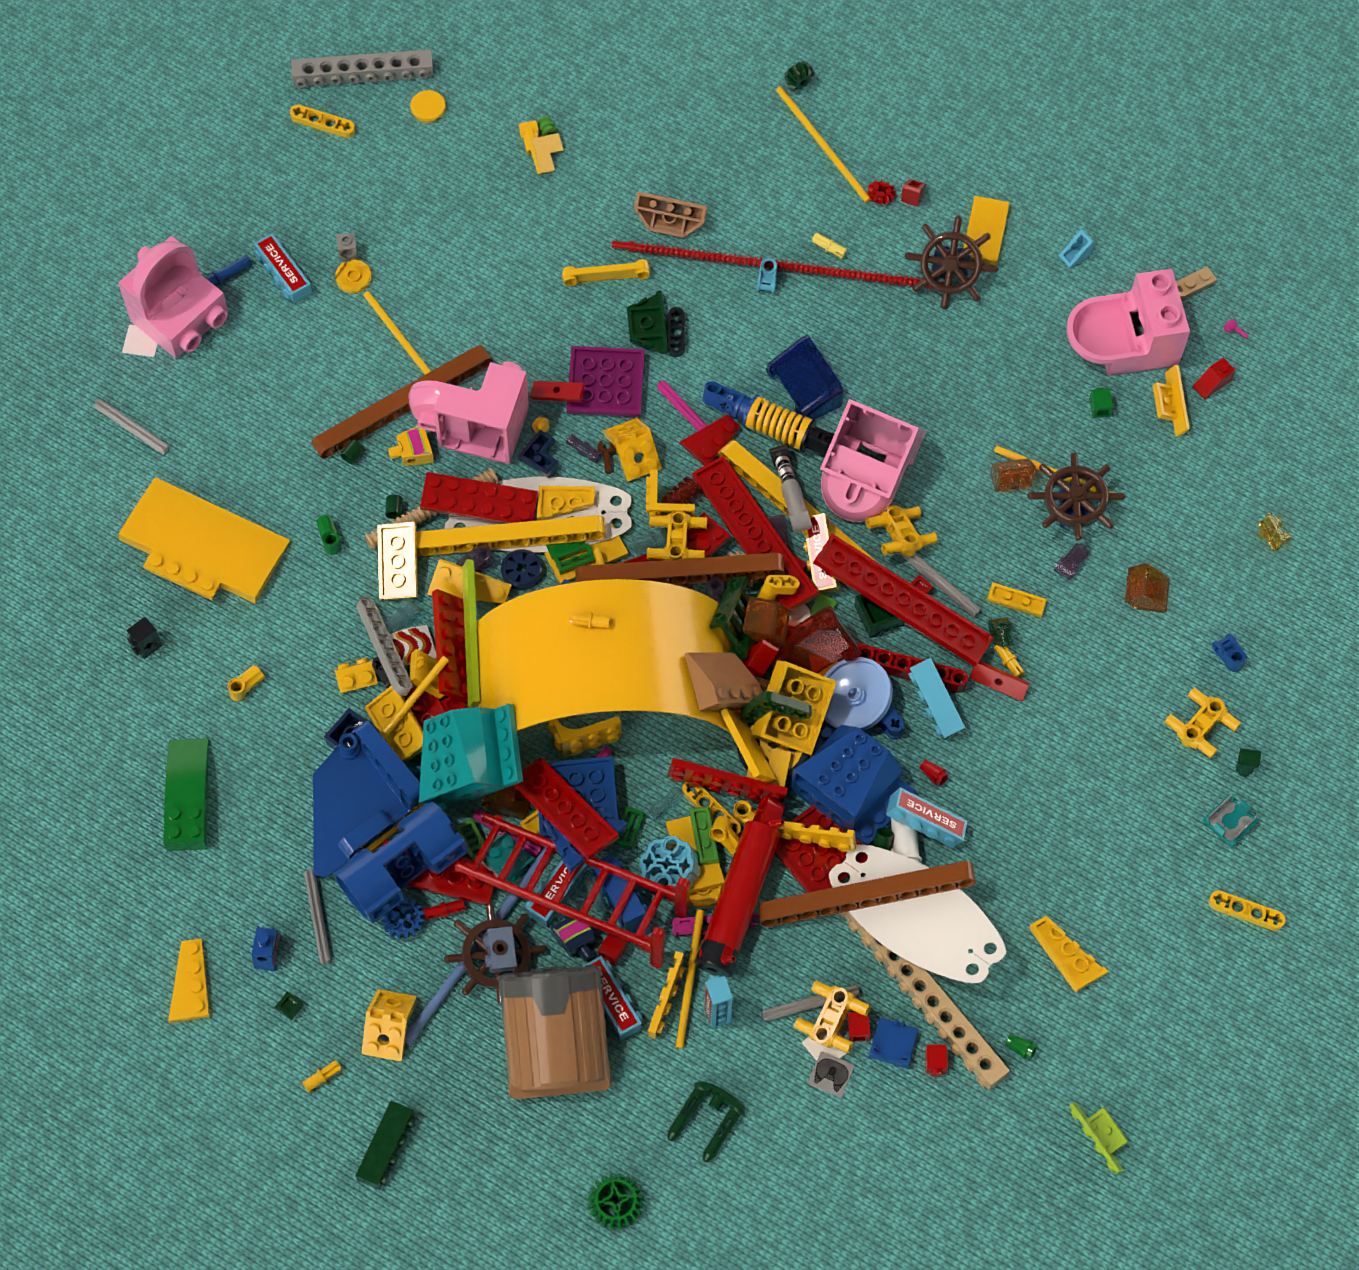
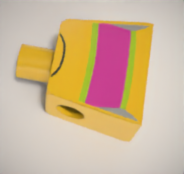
[388,426,434,466]

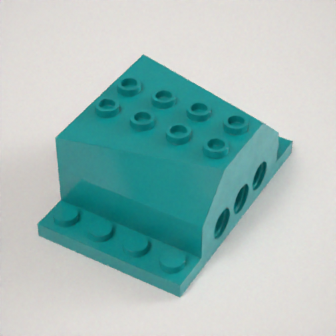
[419,704,523,811]

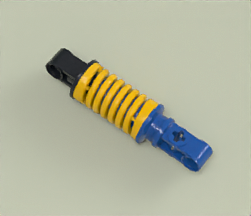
[702,381,834,457]

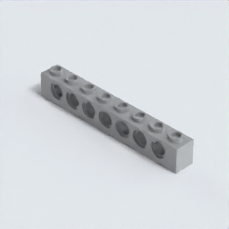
[291,49,433,87]

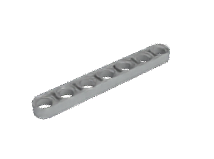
[356,596,412,696]

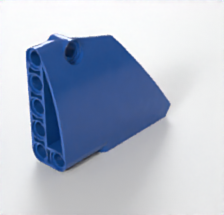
[313,720,421,878]

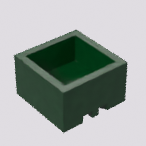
[854,594,905,638]

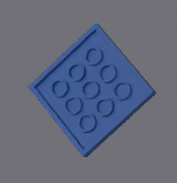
[538,756,619,838]

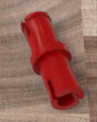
[423,899,465,921]

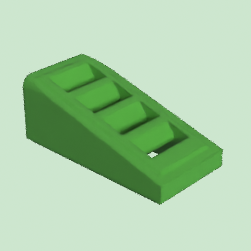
[454,818,484,861]

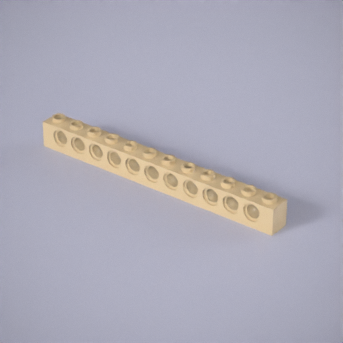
[838,911,1010,1090]

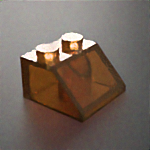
[1125,563,1170,613]

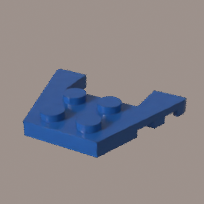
[543,805,627,873]

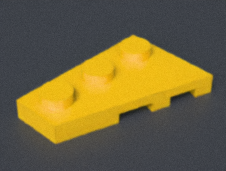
[537,486,595,521]

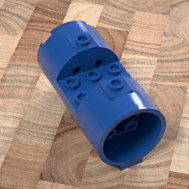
[333,801,469,923]

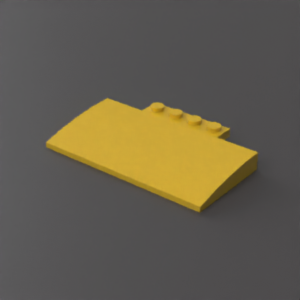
[118,477,290,604]

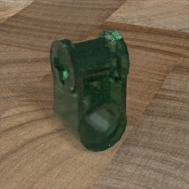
[988,617,1013,647]

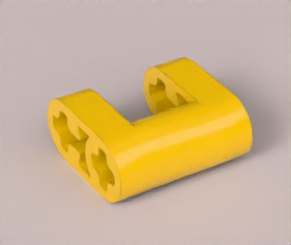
[753,575,800,614]

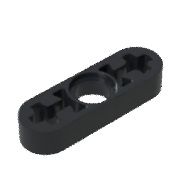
[668,307,685,357]

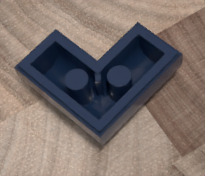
[518,430,559,478]

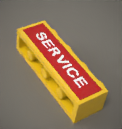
[802,513,840,594]

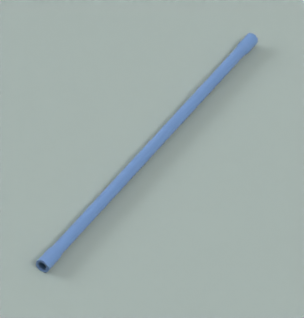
[405,839,552,1047]

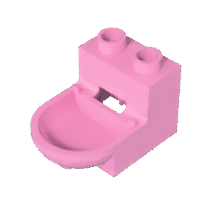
[118,235,228,359]
[1066,269,1190,376]
[408,361,529,465]
[820,399,927,522]

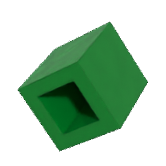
[1089,388,1113,418]

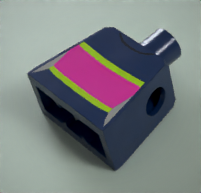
[551,917,596,962]

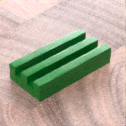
[553,543,595,575]
[613,806,645,850]

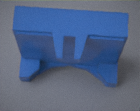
[868,1017,919,1069]

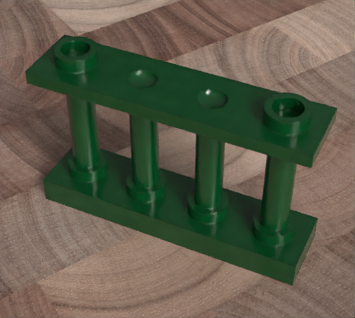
[709,576,765,659]

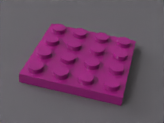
[566,346,645,417]

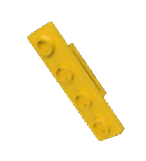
[1153,365,1189,437]

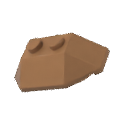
[634,191,708,238]

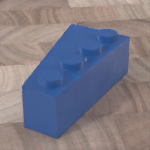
[591,854,651,944]

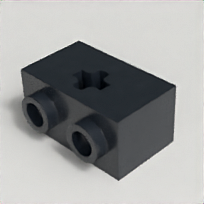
[126,617,162,659]

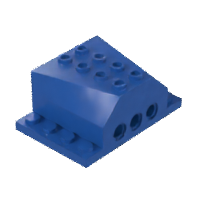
[785,722,916,845]

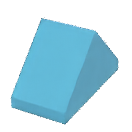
[1058,229,1094,268]

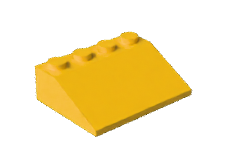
[751,660,837,755]

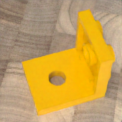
[603,418,662,482]
[646,469,695,527]
[362,989,417,1062]

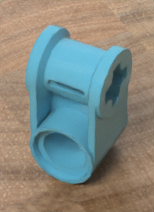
[756,258,777,293]

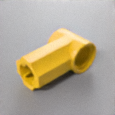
[519,120,539,156]
[228,665,265,701]
[732,800,756,825]
[709,816,740,856]

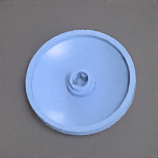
[824,657,893,731]

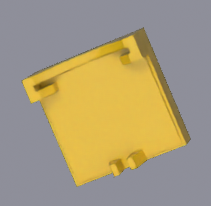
[409,649,444,699]

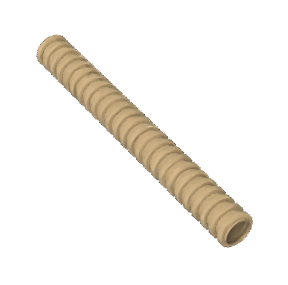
[365,468,498,549]

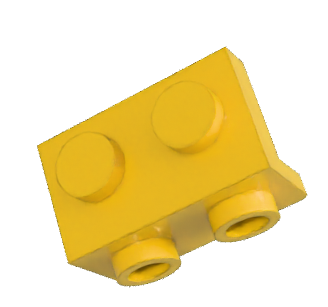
[334,657,378,693]

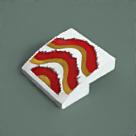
[390,625,437,669]

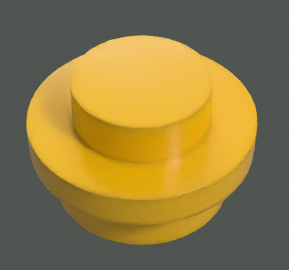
[532,417,549,434]

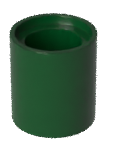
[340,439,365,465]
[385,495,403,519]
[872,828,894,851]

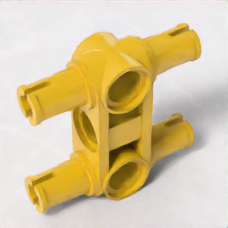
[865,505,937,556]
[647,510,707,560]
[1164,687,1241,759]
[794,980,871,1053]

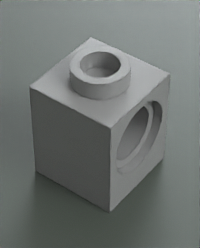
[336,233,358,262]

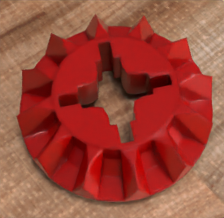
[867,180,896,204]

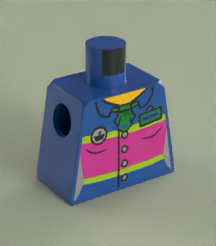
[251,927,281,971]

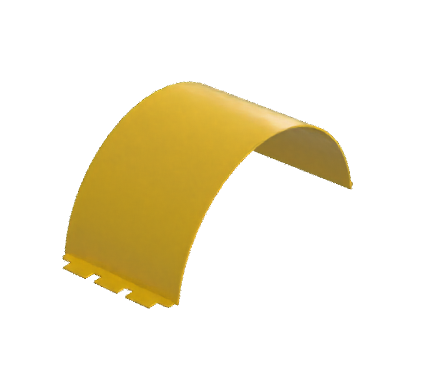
[464,579,758,733]

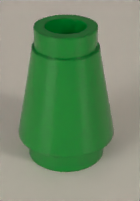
[1005,1034,1037,1060]

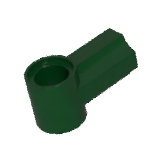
[1235,748,1261,777]

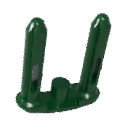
[667,1081,745,1163]

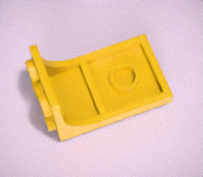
[547,716,622,757]

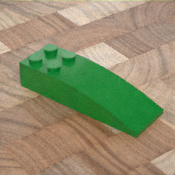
[163,738,209,851]

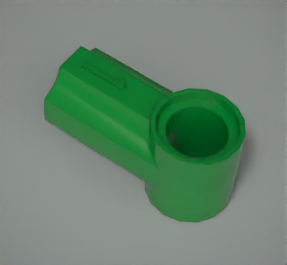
[316,515,341,555]

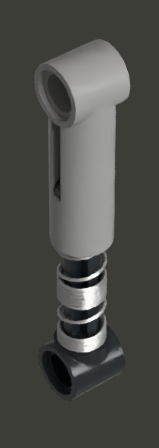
[769,444,813,533]

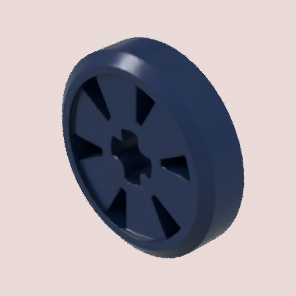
[501,549,543,590]

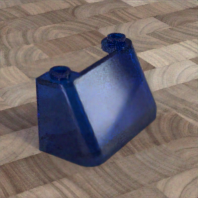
[766,335,843,420]

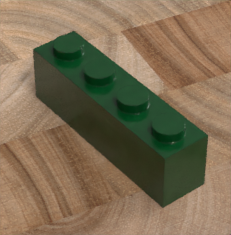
[355,1100,416,1190]

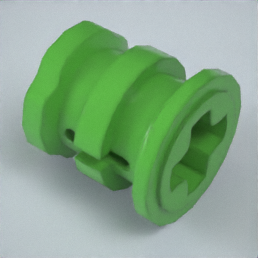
[537,116,558,136]

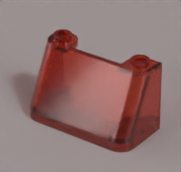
[770,606,862,674]

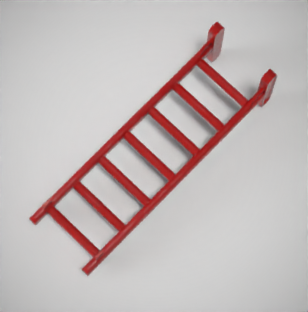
[454,812,690,969]

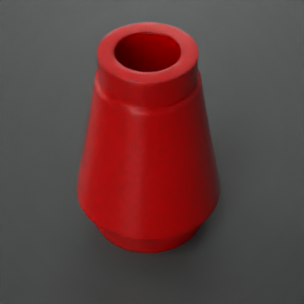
[919,760,949,786]

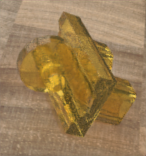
[1258,512,1291,551]

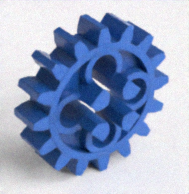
[381,897,425,940]

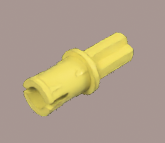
[812,233,847,259]

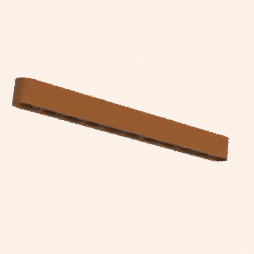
[311,345,493,459]
[575,553,785,585]
[758,861,976,927]

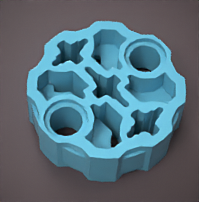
[639,836,701,889]

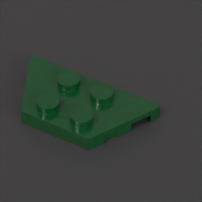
[627,290,668,354]

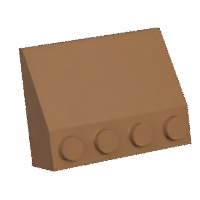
[685,652,763,710]

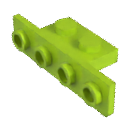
[1069,1102,1129,1174]

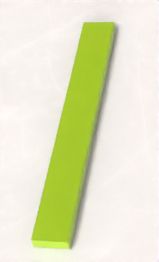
[462,559,480,708]

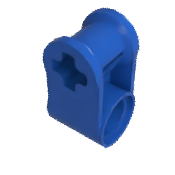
[1212,634,1246,672]
[877,704,904,740]

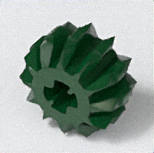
[784,61,815,90]

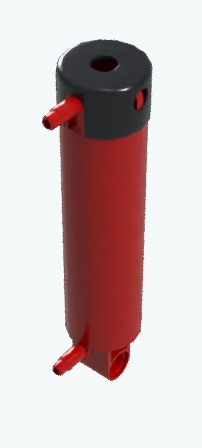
[694,795,785,978]

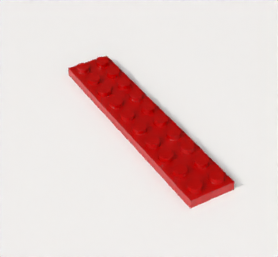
[691,456,819,614]
[813,534,994,667]

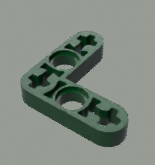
[740,691,812,723]

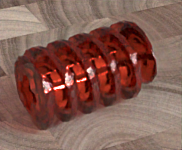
[661,476,703,504]

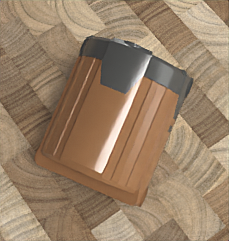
[498,965,612,1099]

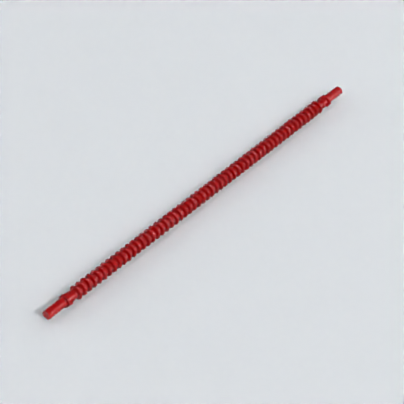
[611,240,944,290]

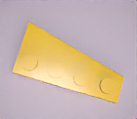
[1029,916,1109,993]
[168,938,210,1023]

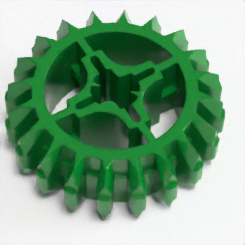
[588,1173,644,1230]

